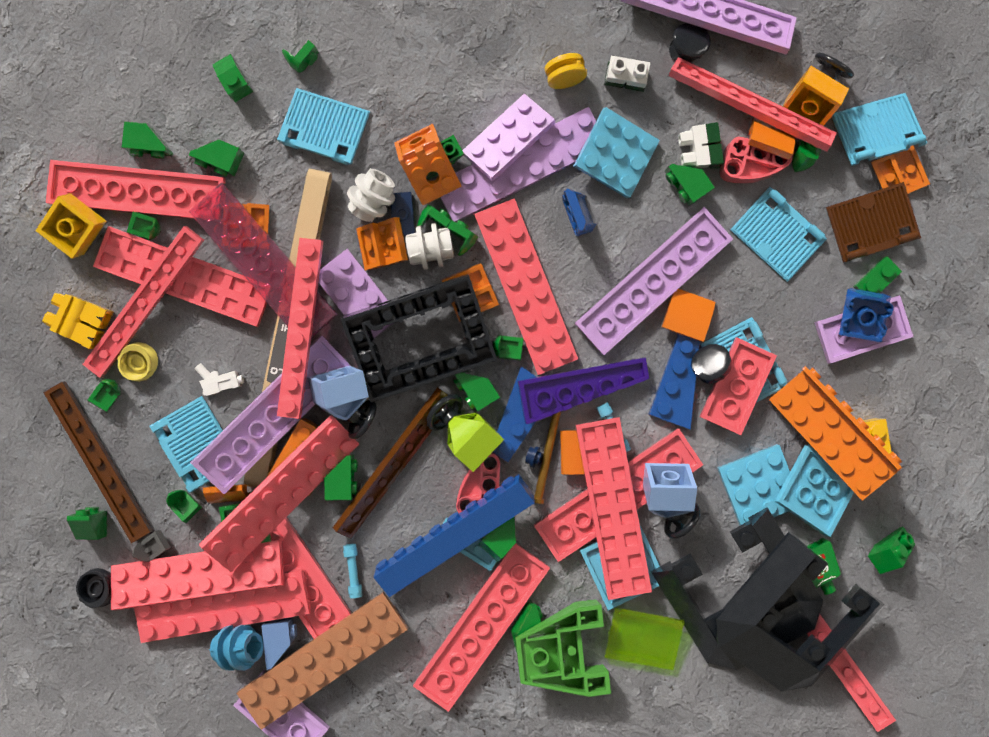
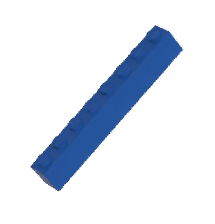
[373,474,535,597]

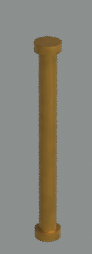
[534,411,561,504]

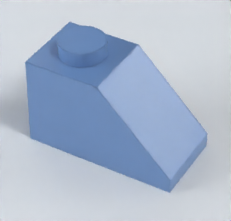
[262,617,297,670]

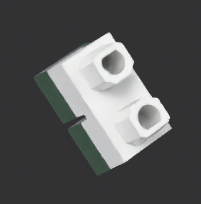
[604,56,650,92]
[678,122,724,169]

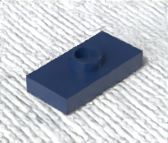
[391,192,415,237]

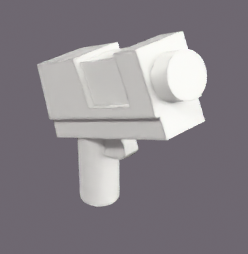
[195,363,244,396]

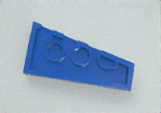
[649,334,700,430]
[493,366,536,462]

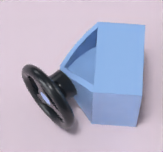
[308,366,377,439]
[643,463,700,539]

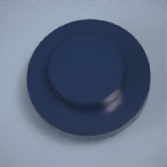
[525,446,543,468]

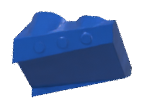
[562,188,597,237]
[839,288,894,342]

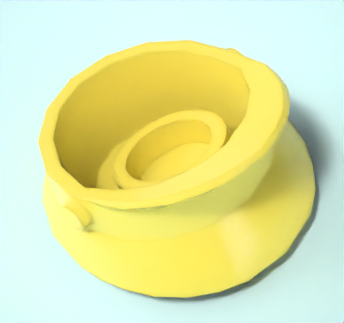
[117,342,158,382]

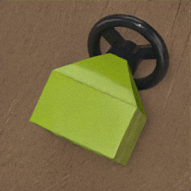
[427,395,504,472]

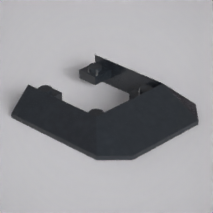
[651,507,824,670]
[715,532,884,692]

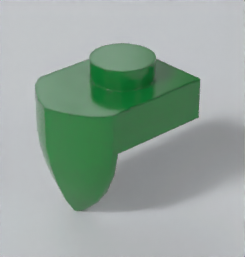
[282,40,319,73]
[792,139,821,172]
[417,204,451,228]
[127,211,161,240]
[447,220,478,256]
[492,335,524,361]
[87,379,121,413]
[166,490,202,523]

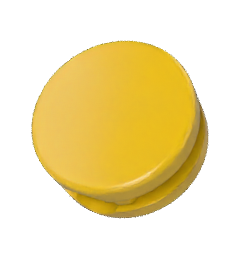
[544,53,587,89]

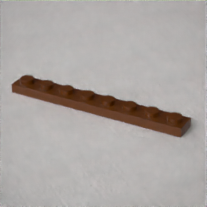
[43,382,153,543]
[332,387,448,539]

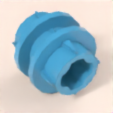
[209,625,264,671]

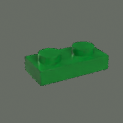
[853,256,902,293]

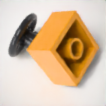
[782,52,854,126]

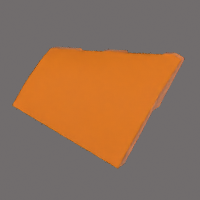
[203,484,253,504]

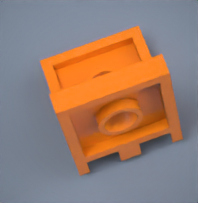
[394,124,462,205]

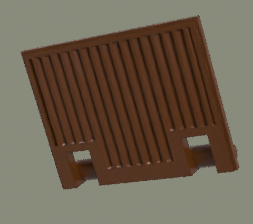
[826,182,921,263]

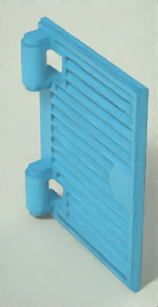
[277,88,370,165]
[832,93,927,166]
[730,187,826,282]
[700,317,788,403]
[150,396,223,493]

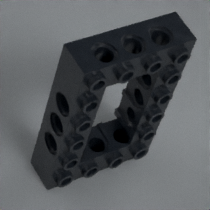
[341,274,497,403]

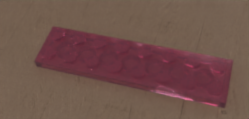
[189,182,338,338]

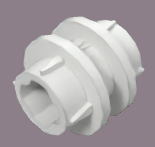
[347,168,395,222]
[406,223,454,270]

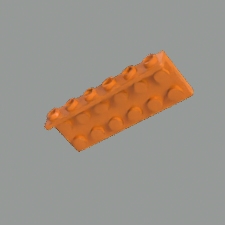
[769,366,902,501]

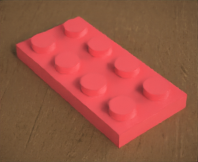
[700,338,777,435]

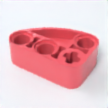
[719,137,792,184]
[456,453,500,513]

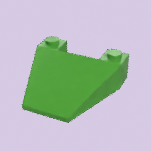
[515,599,611,697]

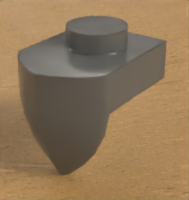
[132,530,171,562]

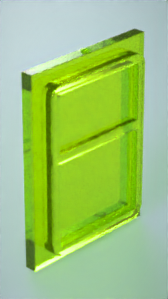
[604,608,684,670]

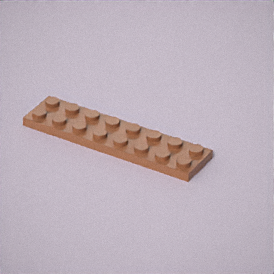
[236,591,408,730]

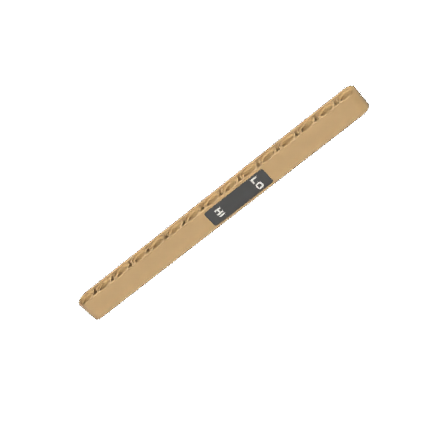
[244,169,332,488]

